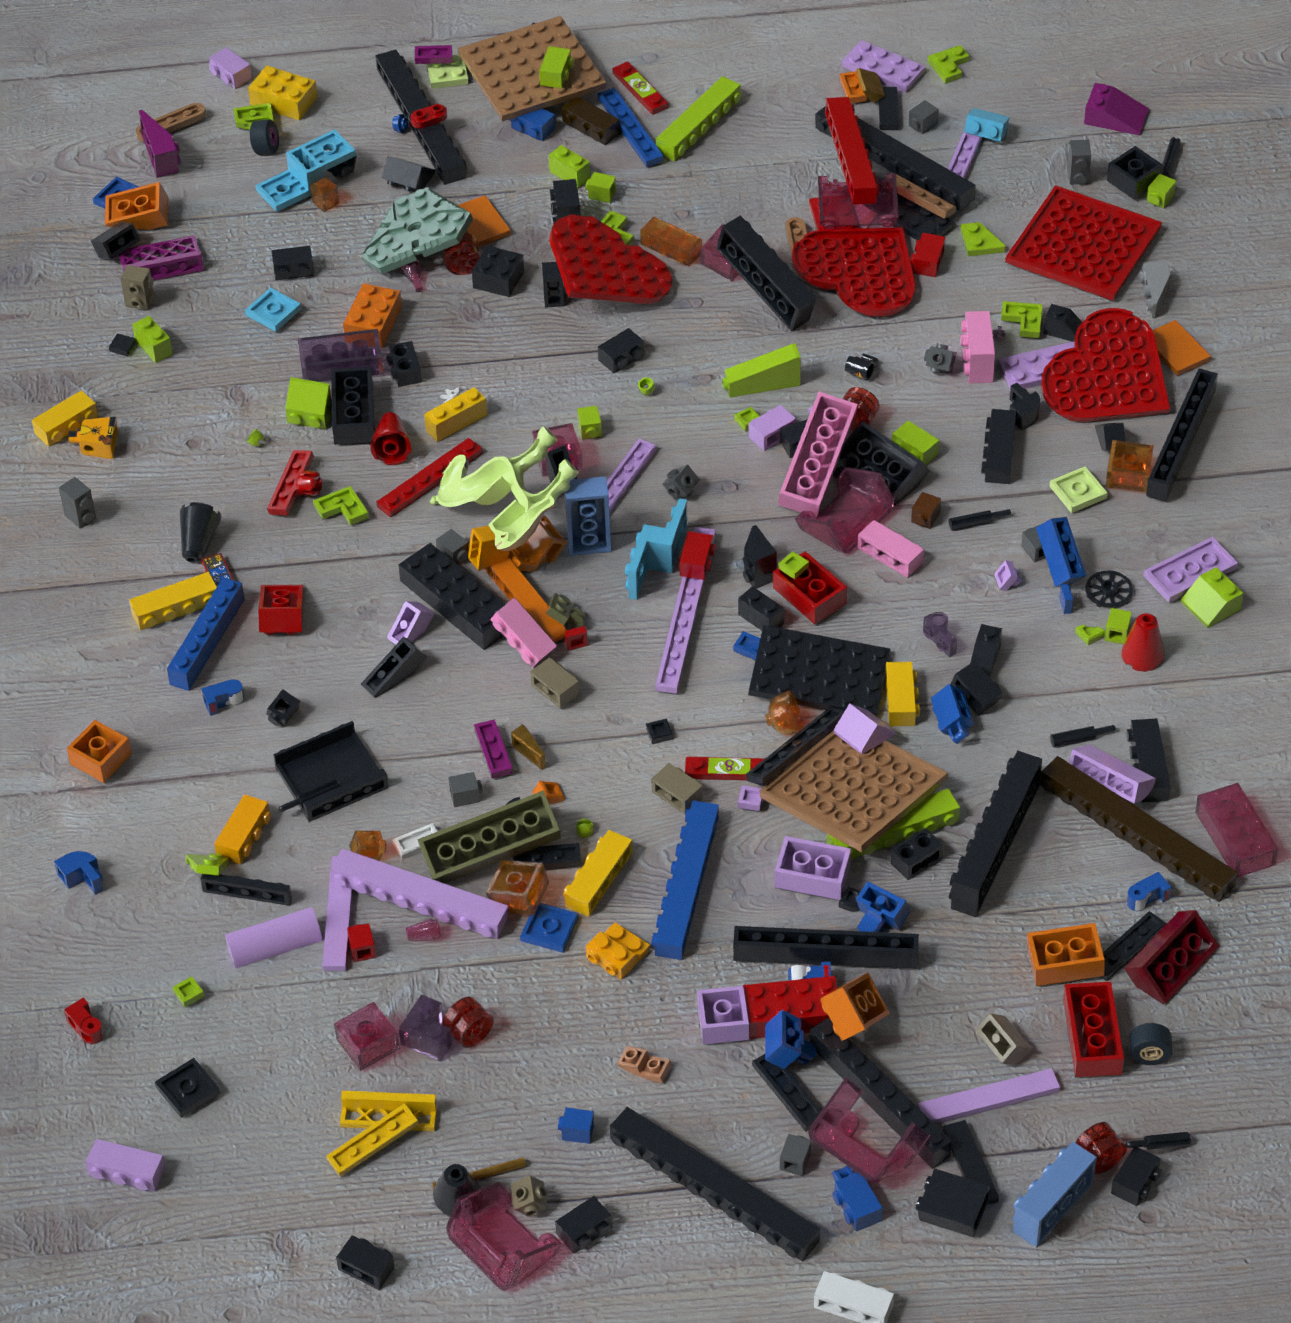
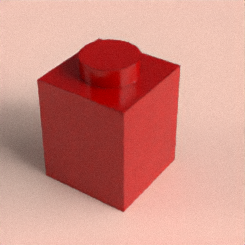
[347,923,376,962]

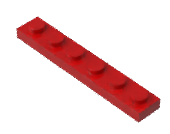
[376,437,483,518]

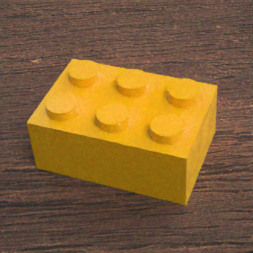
[248,65,318,121]

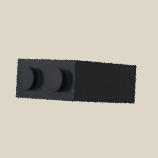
[916,1168,991,1238]

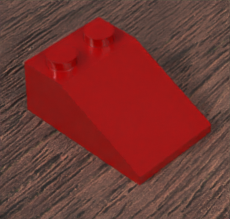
[258,585,303,635]

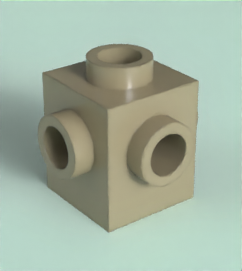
[511,1175,548,1217]

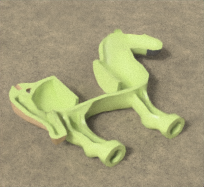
[430,426,579,551]

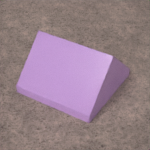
[834,703,896,754]

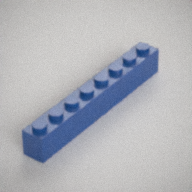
[651,800,719,960]

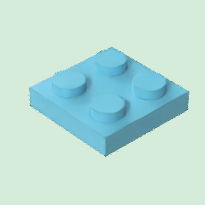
[245,287,301,332]

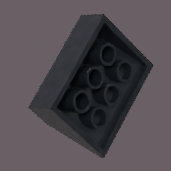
[833,421,930,512]

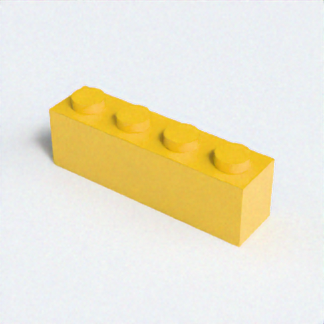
[129,572,217,631]
[563,830,633,917]

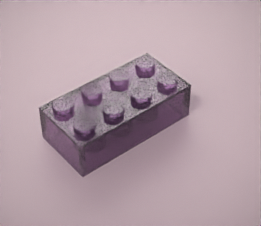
[298,329,383,382]

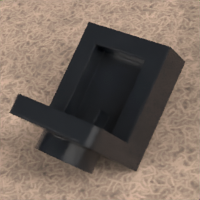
[326,155,357,178]

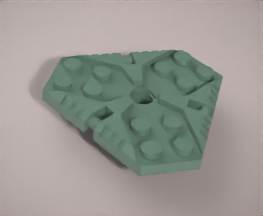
[361,187,473,274]

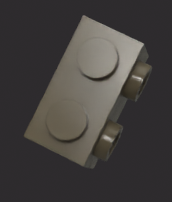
[121,265,156,311]
[530,657,580,709]
[651,763,703,815]
[976,1013,1032,1065]

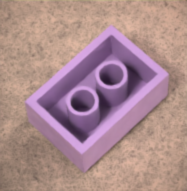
[774,836,851,900]

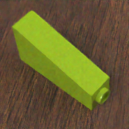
[722,343,801,398]

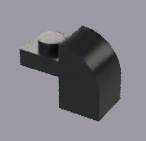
[1009,383,1040,431]

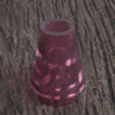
[406,918,441,940]

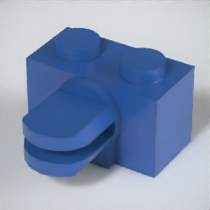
[856,881,910,932]
[765,1010,817,1069]

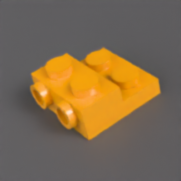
[586,922,650,980]

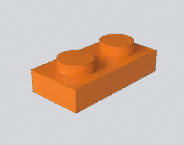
[840,71,867,103]

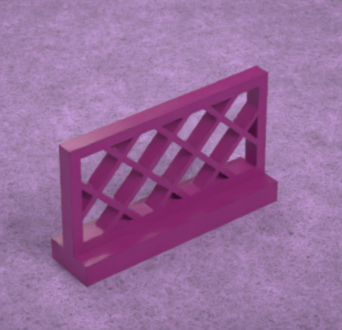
[119,235,204,281]

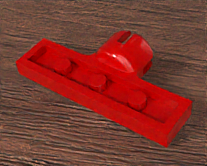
[267,450,322,515]

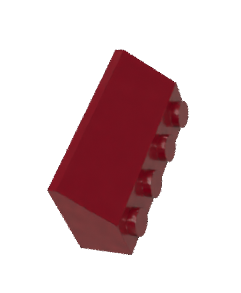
[1124,910,1219,1004]

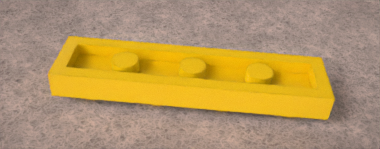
[326,1103,419,1177]

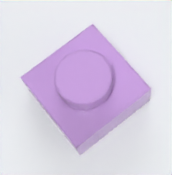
[738,785,762,811]

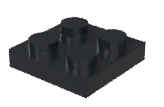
[155,1058,221,1118]

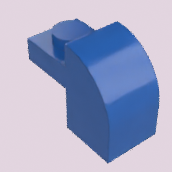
[54,851,103,895]

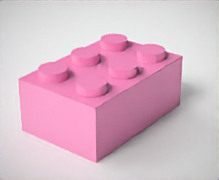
[960,311,995,383]

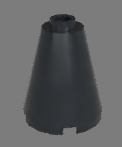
[180,502,222,563]
[433,1164,481,1218]

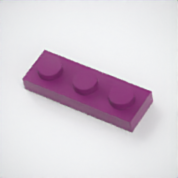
[474,719,513,779]

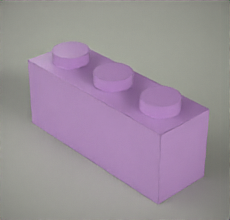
[85,1139,165,1192]

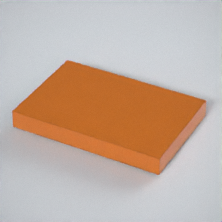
[457,195,511,248]
[1152,320,1211,376]

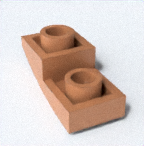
[617,1046,672,1083]

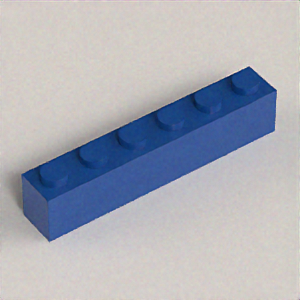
[167,578,245,691]

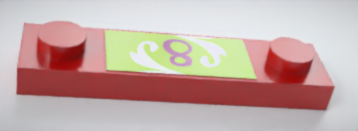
[612,61,668,115]
[685,756,773,781]

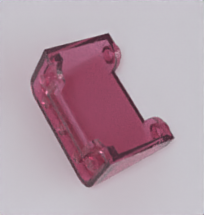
[817,173,898,229]
[795,467,894,554]
[446,1182,562,1291]

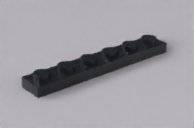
[746,707,845,786]

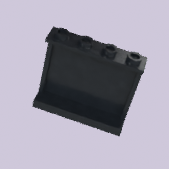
[273,721,389,822]

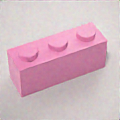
[858,520,924,578]
[490,598,557,668]

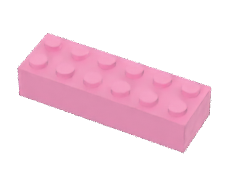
[778,391,858,518]

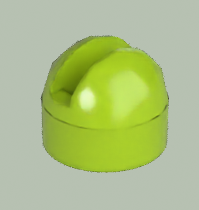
[638,377,655,395]
[247,429,264,447]
[576,818,594,838]

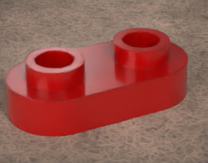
[411,104,447,128]

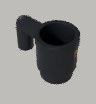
[845,353,879,380]

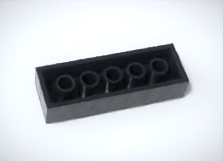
[716,215,817,332]
[398,543,506,650]

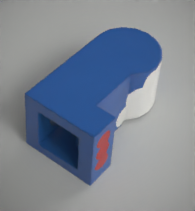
[201,679,244,716]
[1127,872,1171,911]
[788,962,831,980]

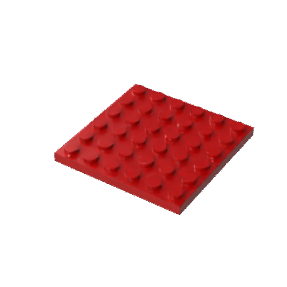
[1005,185,1162,301]

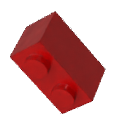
[910,233,946,278]
[679,531,716,580]

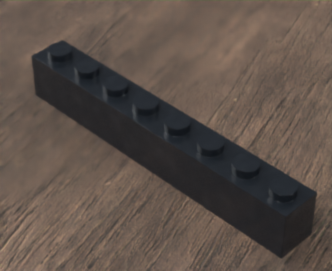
[1146,368,1218,502]
[733,926,919,969]
[810,1018,952,1169]

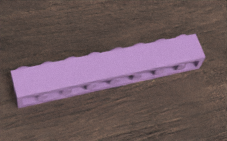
[331,849,508,939]

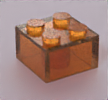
[1106,440,1154,492]
[486,860,550,915]

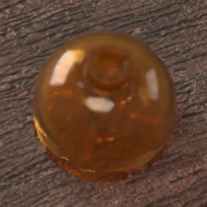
[765,690,804,735]

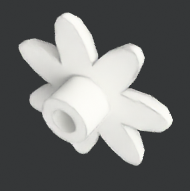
[440,388,464,403]

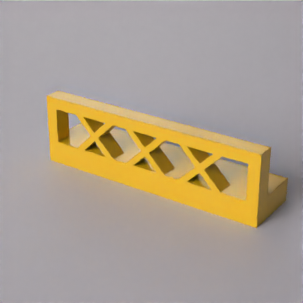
[340,1090,437,1132]

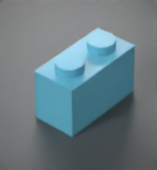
[964,108,1010,142]

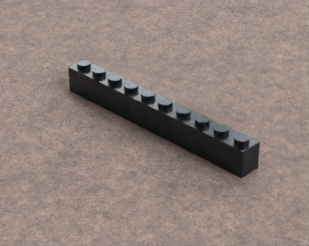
[375,49,467,185]
[815,107,976,211]
[610,1107,820,1262]

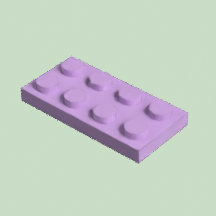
[842,40,925,93]
[998,342,1074,389]
[1144,537,1238,603]

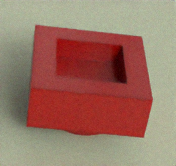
[564,626,588,651]

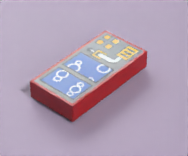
[201,553,233,587]

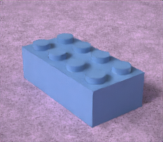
[565,477,611,556]
[1012,1142,1097,1248]

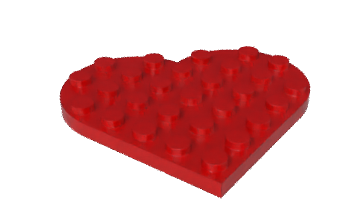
[549,214,672,304]
[791,227,915,316]
[1041,308,1170,422]

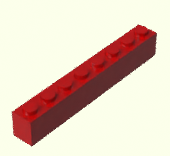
[825,97,880,205]

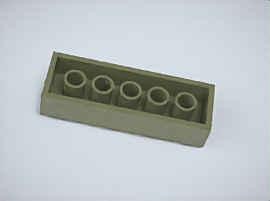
[417,790,561,884]

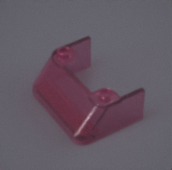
[809,1077,930,1183]

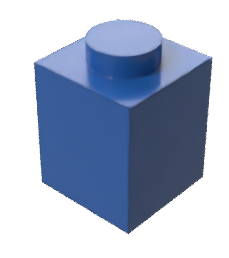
[558,1107,594,1144]

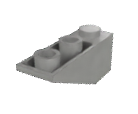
[1139,261,1170,319]

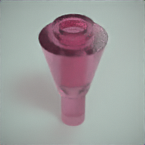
[401,260,423,292]

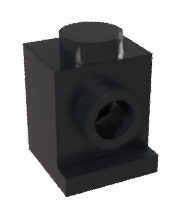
[266,689,300,726]

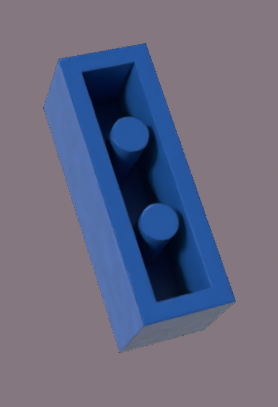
[1036,517,1086,587]

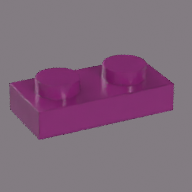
[414,45,453,64]

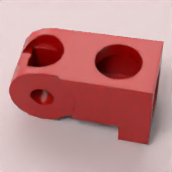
[64,997,103,1044]

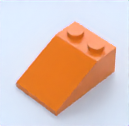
[105,182,168,230]

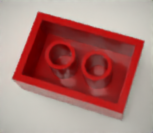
[773,551,847,625]

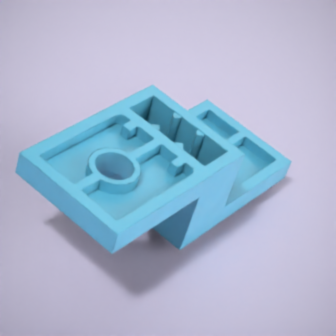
[256,129,356,212]
[625,498,688,600]

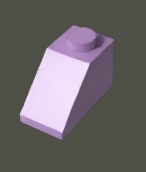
[387,601,434,644]

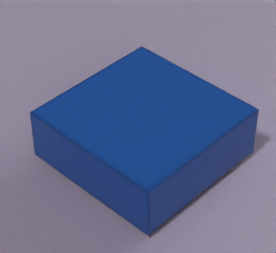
[1059,584,1073,614]

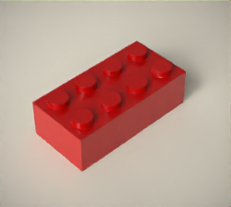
[743,976,837,1039]
[1063,981,1124,1077]

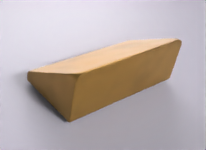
[857,68,885,103]

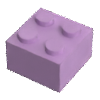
[697,986,749,1044]

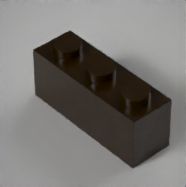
[562,97,620,146]

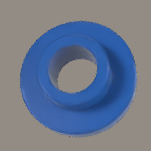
[392,114,408,133]

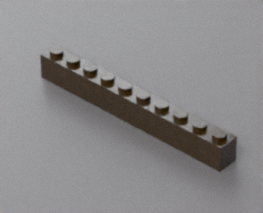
[1040,756,1237,902]

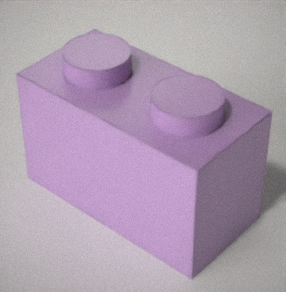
[209,47,252,89]
[749,405,796,451]

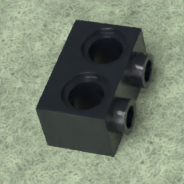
[542,262,564,308]
[386,341,422,387]
[890,828,943,880]

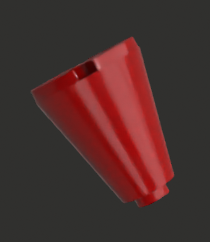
[370,412,411,465]
[1121,613,1165,672]

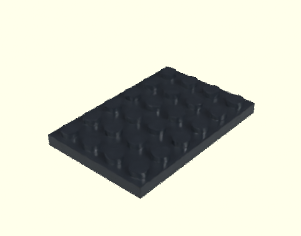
[748,625,890,717]

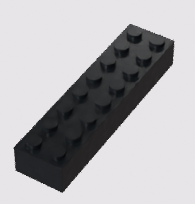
[949,750,1042,917]

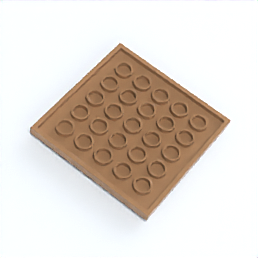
[458,16,607,122]
[759,730,948,852]

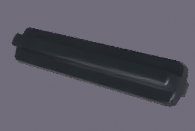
[1162,137,1181,177]

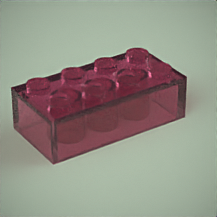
[1195,783,1279,878]

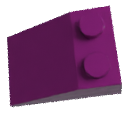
[1084,83,1149,135]
[139,110,181,178]

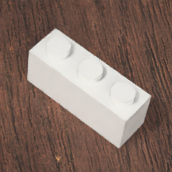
[814,1271,894,1323]

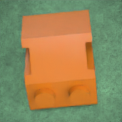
[508,516,567,572]

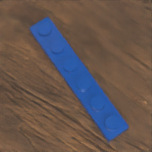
[597,87,663,167]

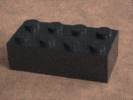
[331,367,375,445]

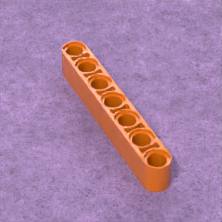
[484,557,566,643]

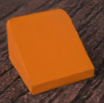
[533,781,564,805]

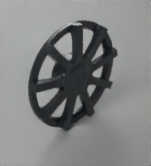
[1085,570,1133,609]

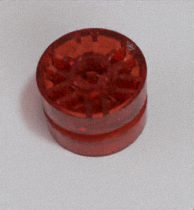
[443,233,480,275]
[843,387,880,431]
[442,996,494,1048]
[1075,1122,1127,1174]

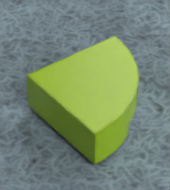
[1075,625,1105,645]

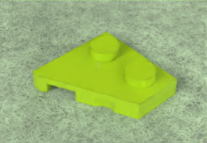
[233,103,274,130]
[960,222,1005,257]
[185,853,229,875]

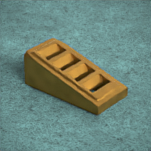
[511,724,546,770]

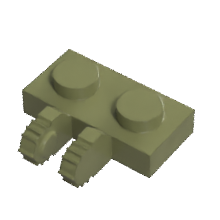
[546,593,585,628]

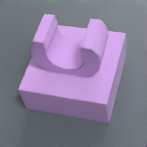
[994,560,1022,591]

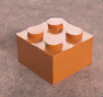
[67,720,132,783]

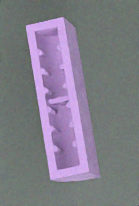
[1070,745,1156,803]
[225,907,322,969]

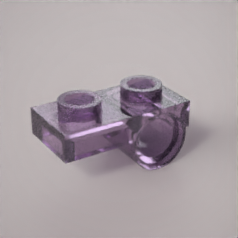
[923,612,957,658]

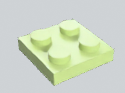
[427,55,468,89]
[1050,466,1107,513]

